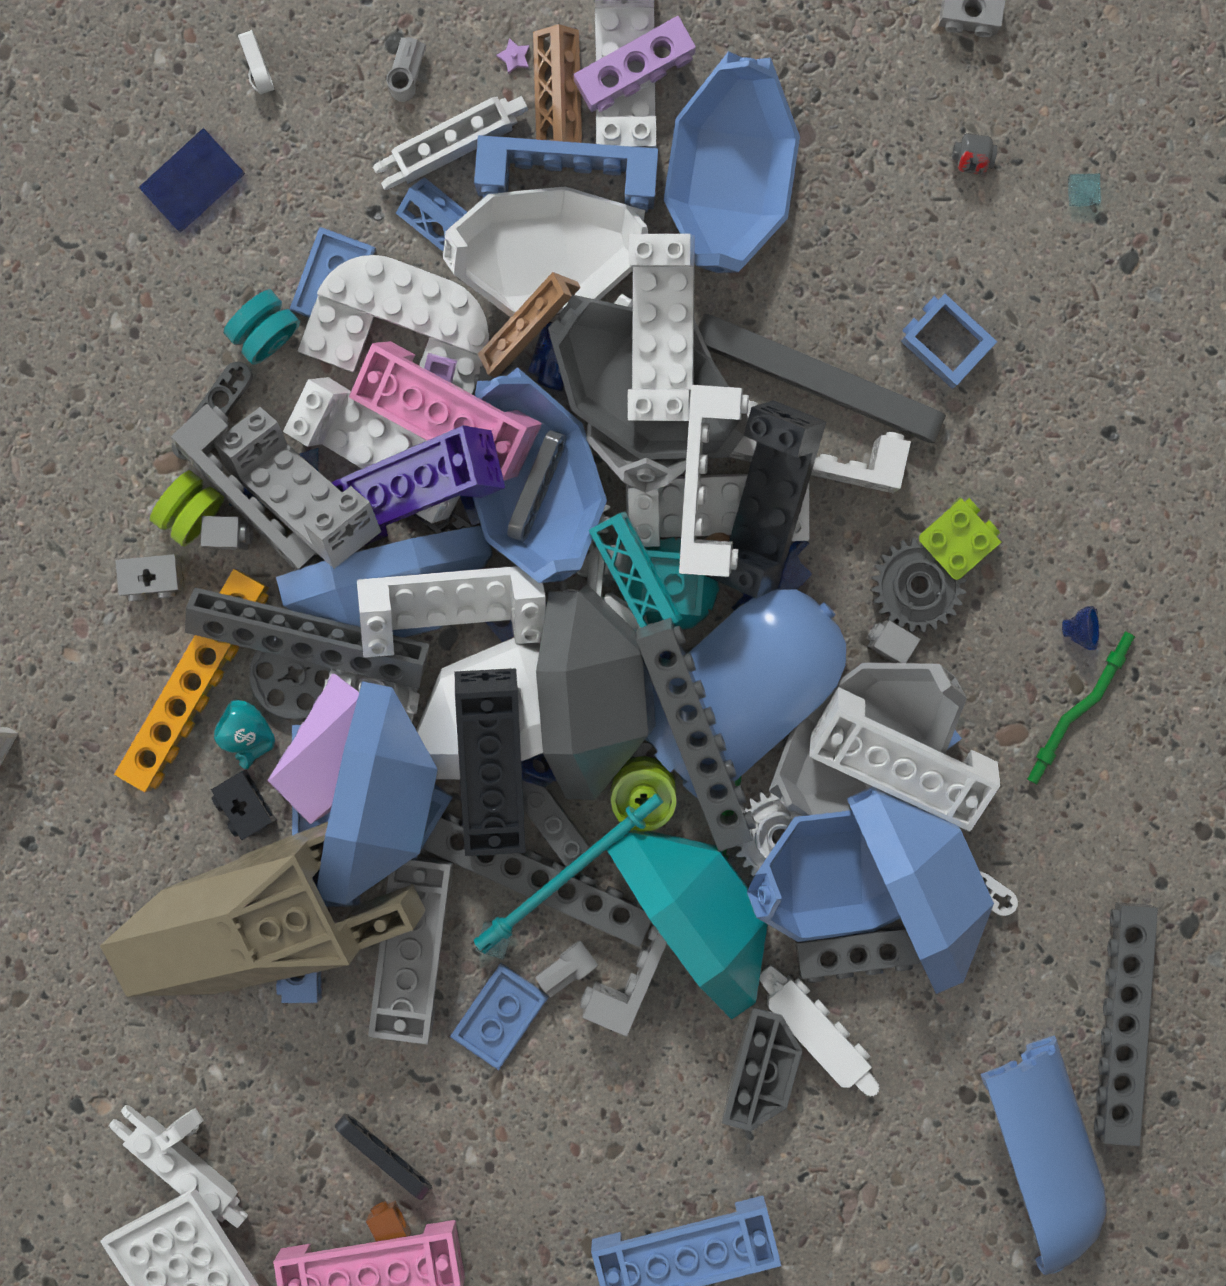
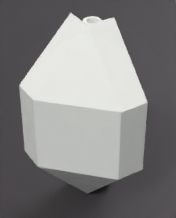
[443,186,648,317]
[416,638,543,780]

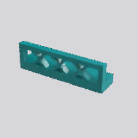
[588,512,683,628]

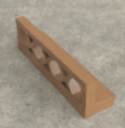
[533,24,582,143]
[478,272,581,378]

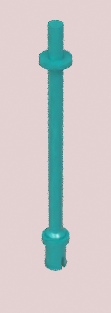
[474,793,663,954]

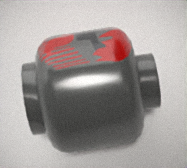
[952,133,997,175]

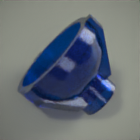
[1062,606,1099,650]

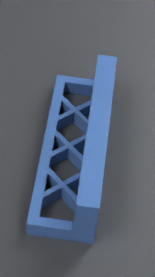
[396,177,467,251]

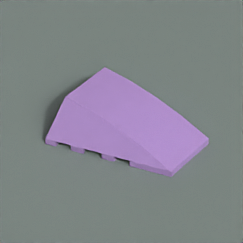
[267,673,359,824]

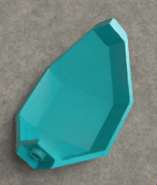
[607,829,768,1020]

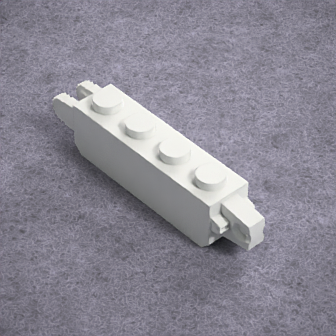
[373,96,528,190]
[759,964,880,1097]
[109,1105,248,1228]

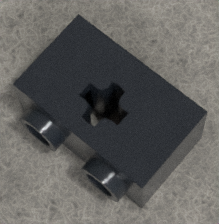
[211,770,277,840]

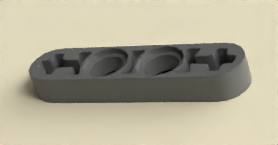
[172,362,253,461]
[507,430,566,542]

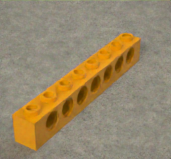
[114,569,269,793]

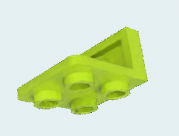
[919,497,1001,580]

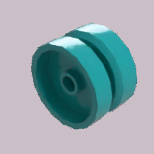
[223,289,301,365]

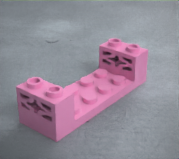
[349,341,542,481]
[273,1220,465,1286]

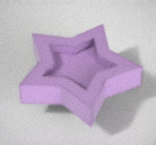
[496,38,530,74]

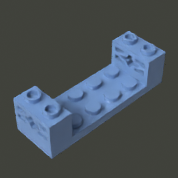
[474,135,658,213]
[591,1196,781,1286]

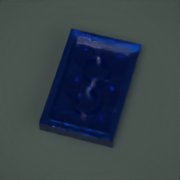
[138,128,245,233]

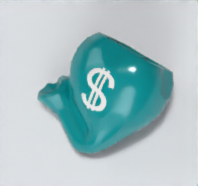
[214,700,275,770]

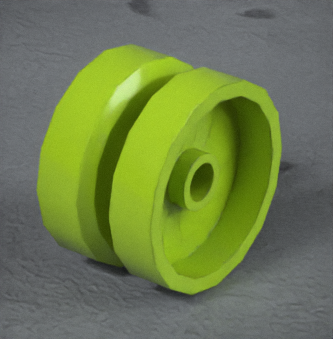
[149,470,224,547]
[611,756,677,832]

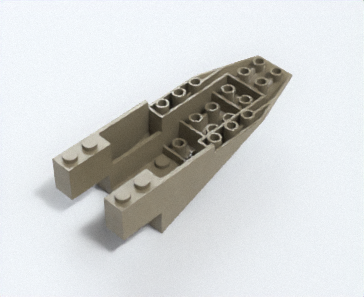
[100,822,426,997]

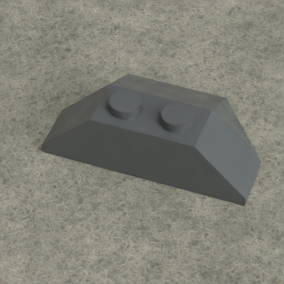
[722,1007,803,1131]

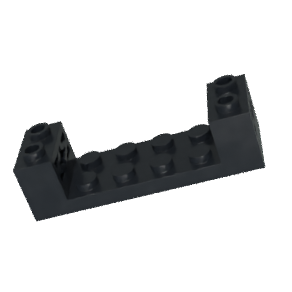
[705,400,826,599]
[454,668,526,856]

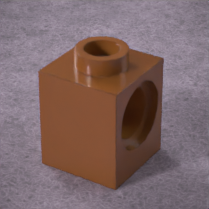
[366,1200,411,1242]

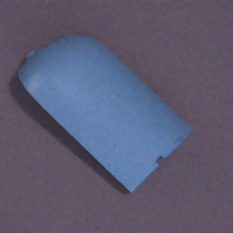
[645,589,846,798]
[980,1036,1107,1275]

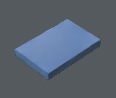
[289,227,376,318]
[450,962,549,1070]

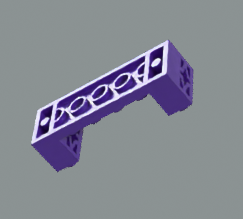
[331,425,505,545]

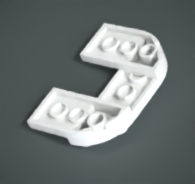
[298,255,489,394]

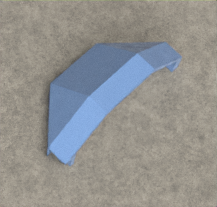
[664,51,800,273]
[473,367,607,583]
[276,526,493,638]
[317,681,438,905]
[847,787,994,994]
[747,810,901,942]

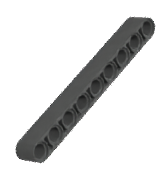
[698,314,946,443]

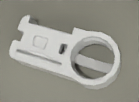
[238,30,275,95]
[154,1108,204,1151]

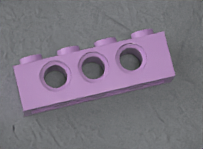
[574,16,696,112]

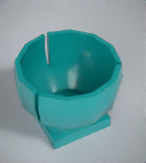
[625,537,720,630]

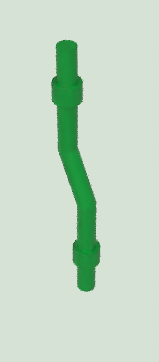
[1027,631,1135,785]

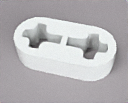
[980,871,1018,916]

